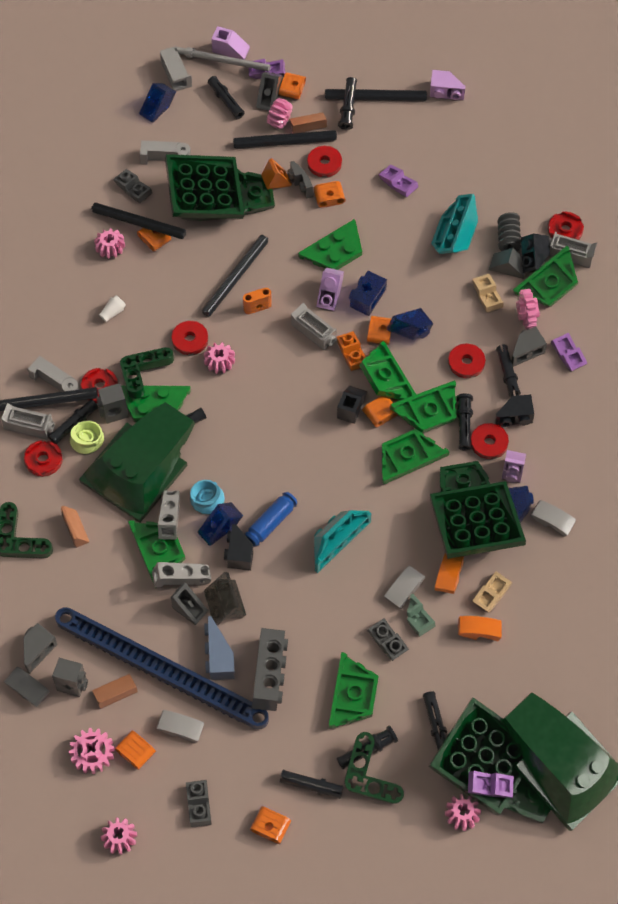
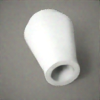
[99,295,126,322]

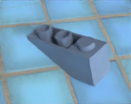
[204,616,235,680]

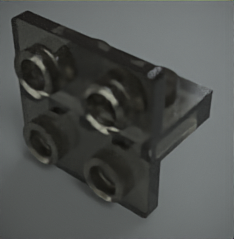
[204,572,246,625]

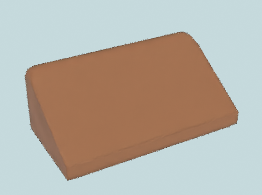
[289,112,327,133]
[60,506,89,548]
[92,674,138,709]

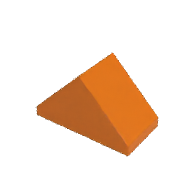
[261,158,292,189]

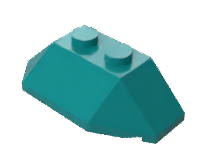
[431,194,478,254]
[314,510,372,573]

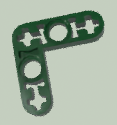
[120,347,174,399]
[0,502,53,558]
[344,732,404,804]

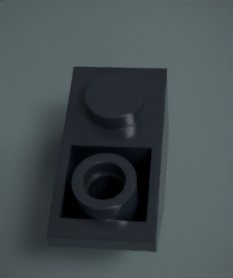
[521,233,550,273]
[337,386,367,424]
[495,394,534,427]
[224,524,254,570]

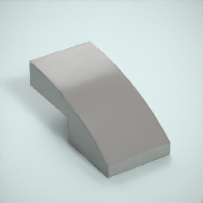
[530,500,576,537]
[384,565,425,608]
[156,710,204,743]

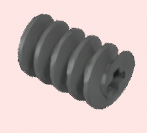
[497,212,521,252]

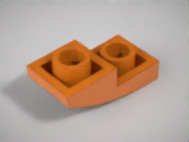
[336,331,366,371]
[435,553,464,594]
[458,616,502,641]

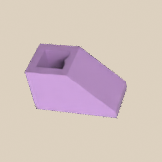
[211,26,250,60]
[430,70,465,100]
[316,268,344,311]
[501,450,526,483]

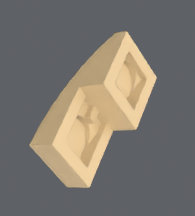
[472,274,503,313]
[472,571,512,613]

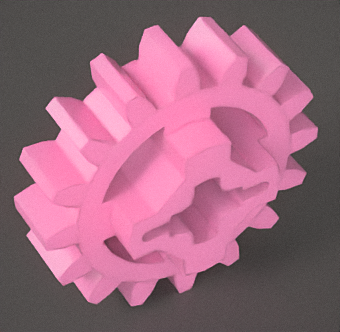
[516,289,540,329]
[69,728,115,774]

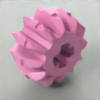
[267,98,292,129]
[94,228,125,259]
[204,342,235,374]
[445,794,481,831]
[101,818,137,855]

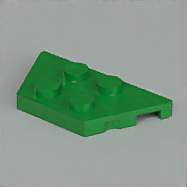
[298,219,362,270]
[513,245,578,307]
[359,341,416,400]
[390,380,456,433]
[121,385,191,422]
[382,429,449,484]
[128,520,186,588]
[329,652,379,729]

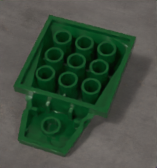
[165,154,275,221]
[79,402,195,523]
[430,461,526,559]
[502,692,618,831]
[428,698,551,823]

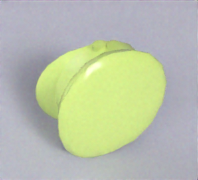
[70,420,104,454]

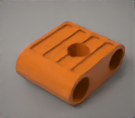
[279,72,306,100]
[313,181,346,208]
[137,228,171,252]
[243,288,272,314]
[367,316,393,345]
[362,396,397,428]
[115,730,156,770]
[250,806,291,844]

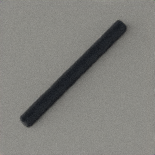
[325,89,427,101]
[233,130,337,148]
[91,202,186,239]
[202,235,268,317]
[0,387,98,411]

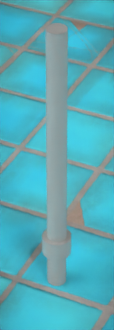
[176,47,271,72]

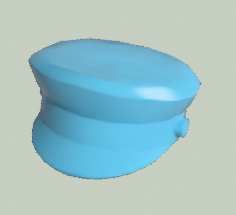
[190,480,225,514]

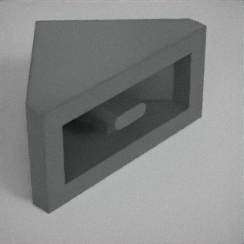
[489,248,526,279]
[171,583,209,625]

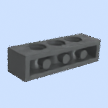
[252,628,288,711]

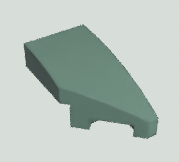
[407,594,436,637]

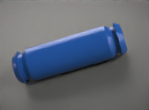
[245,492,297,547]

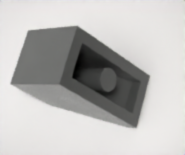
[256,72,283,110]
[511,326,547,367]
[24,623,58,674]

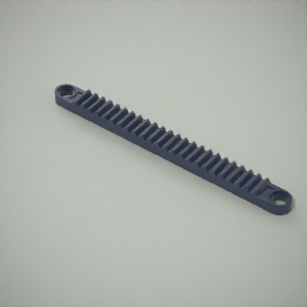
[55,607,269,730]

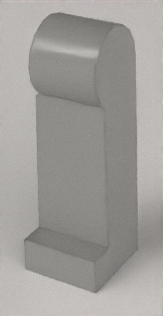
[140,140,191,164]
[28,356,78,392]
[158,490,180,539]
[152,562,211,587]

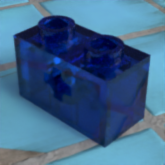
[349,271,387,316]

